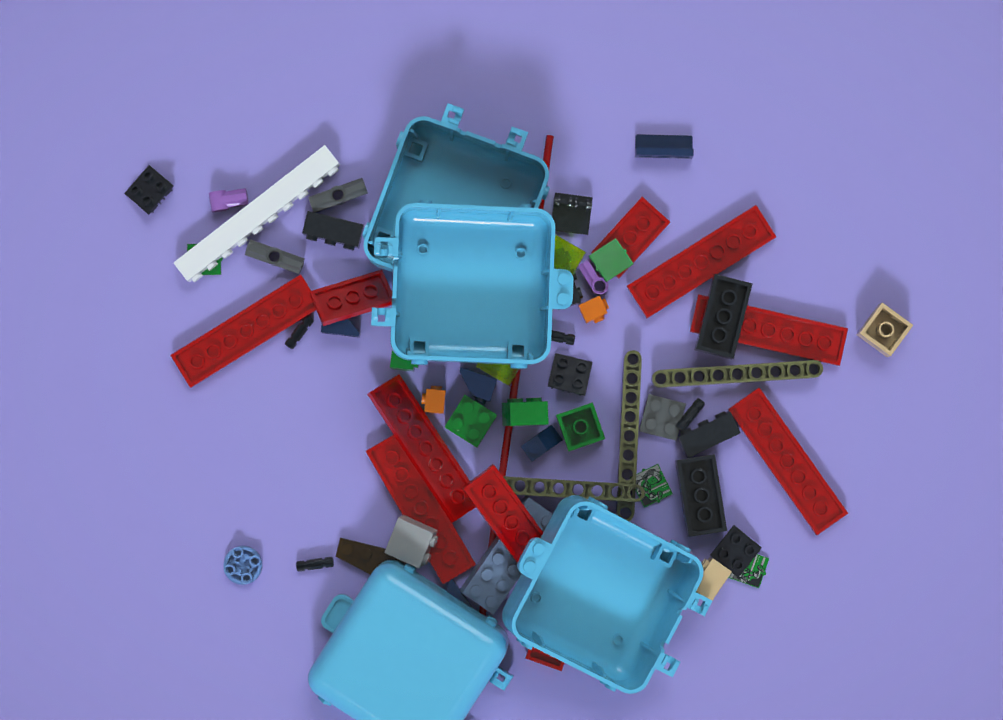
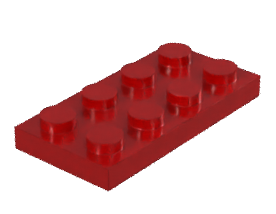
[591,197,670,279]
[310,269,392,326]

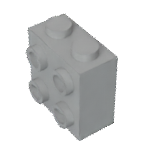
[384,515,438,568]

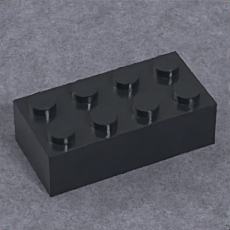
[694,274,753,360]
[675,454,727,537]

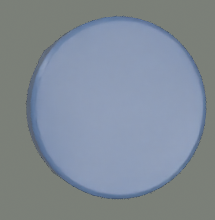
[223,546,262,585]

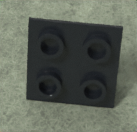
[124,165,174,215]
[552,193,593,235]
[548,353,593,396]
[710,525,762,578]

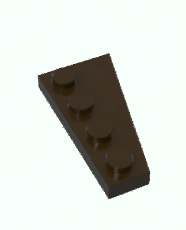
[336,538,406,575]

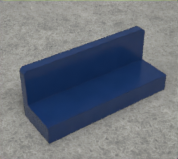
[635,134,694,159]

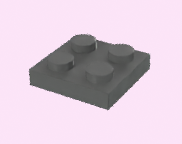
[639,394,686,441]

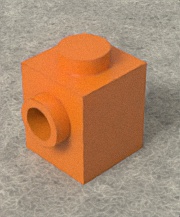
[578,296,609,324]
[421,386,446,414]

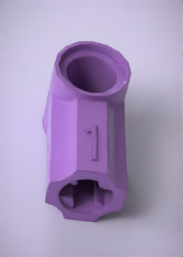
[209,188,248,212]
[578,259,609,296]

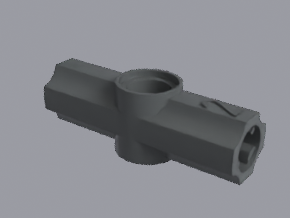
[308,178,368,213]
[245,239,305,274]

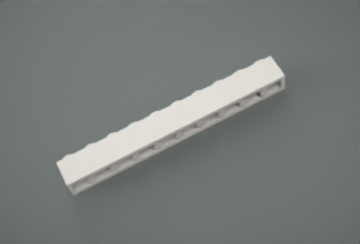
[174,145,340,282]

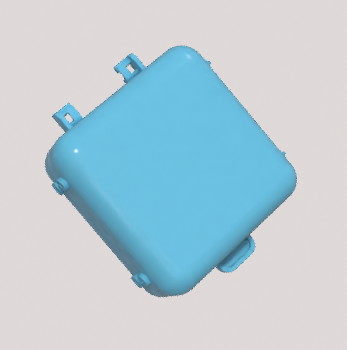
[362,103,550,272]
[371,200,573,369]
[502,495,712,694]
[308,560,514,720]

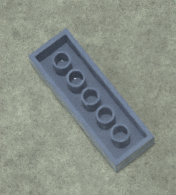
[459,495,553,615]

